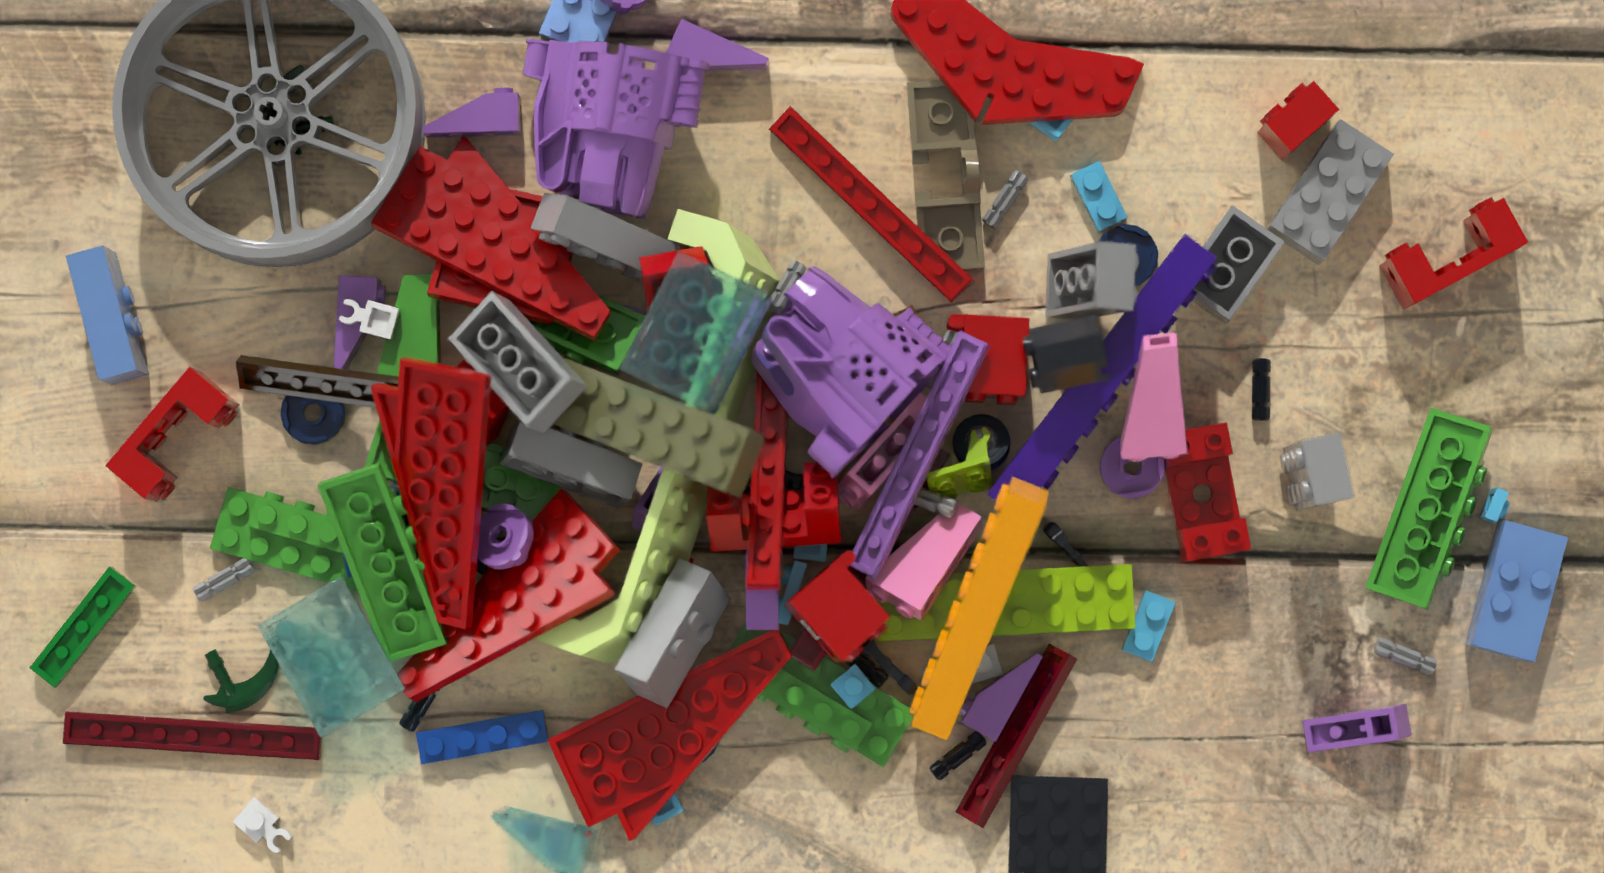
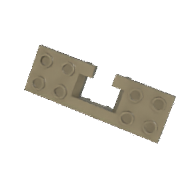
[907,80,985,270]

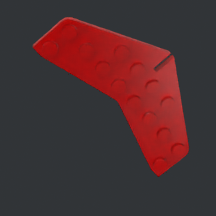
[890,0,1144,125]

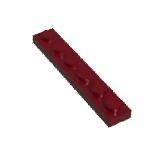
[955,644,1077,828]

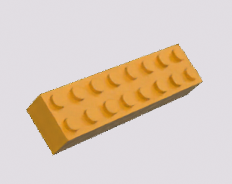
[909,476,1049,740]

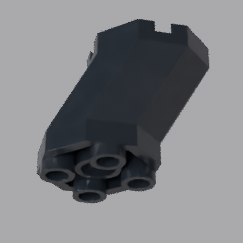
[1022,315,1109,394]

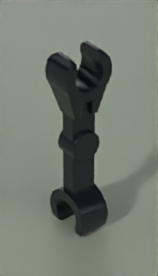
[1043,522,1088,567]
[862,639,917,695]

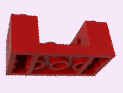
[1379,197,1529,310]
[105,366,240,502]
[1164,422,1252,562]
[706,462,841,552]

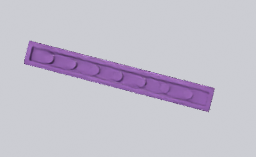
[850,331,991,579]

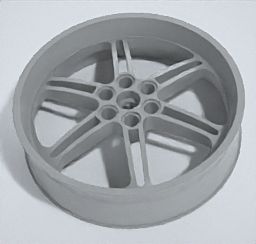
[112,0,425,267]

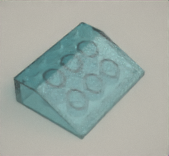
[620,251,772,416]
[257,576,406,738]
[491,805,599,873]

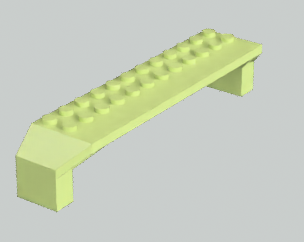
[534,209,780,663]

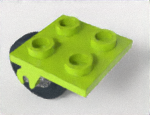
[926,414,1011,499]

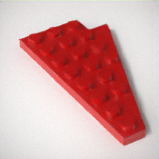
[371,136,611,342]
[371,357,492,629]
[393,488,620,702]
[548,629,793,841]

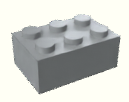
[1192,205,1285,324]

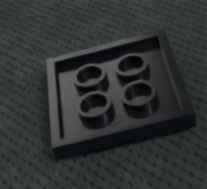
[1008,775,1108,873]

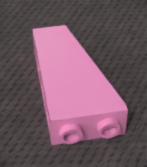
[1120,333,1187,461]
[838,393,927,511]
[865,503,982,621]

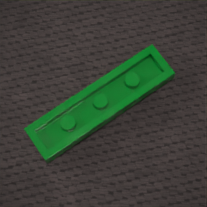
[29,566,137,688]

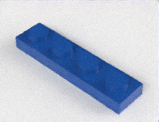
[416,710,549,764]

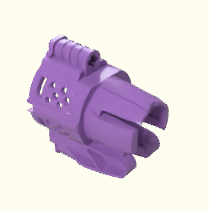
[523,39,710,219]
[751,266,953,479]

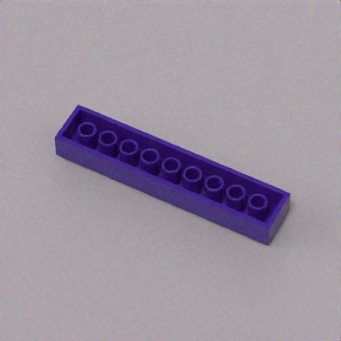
[987,234,1218,501]

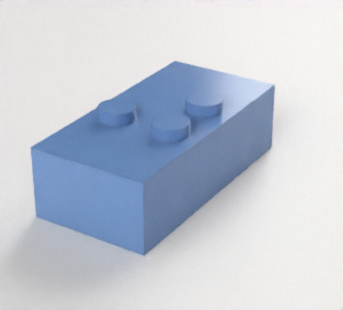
[66,245,149,385]
[1465,520,1568,662]

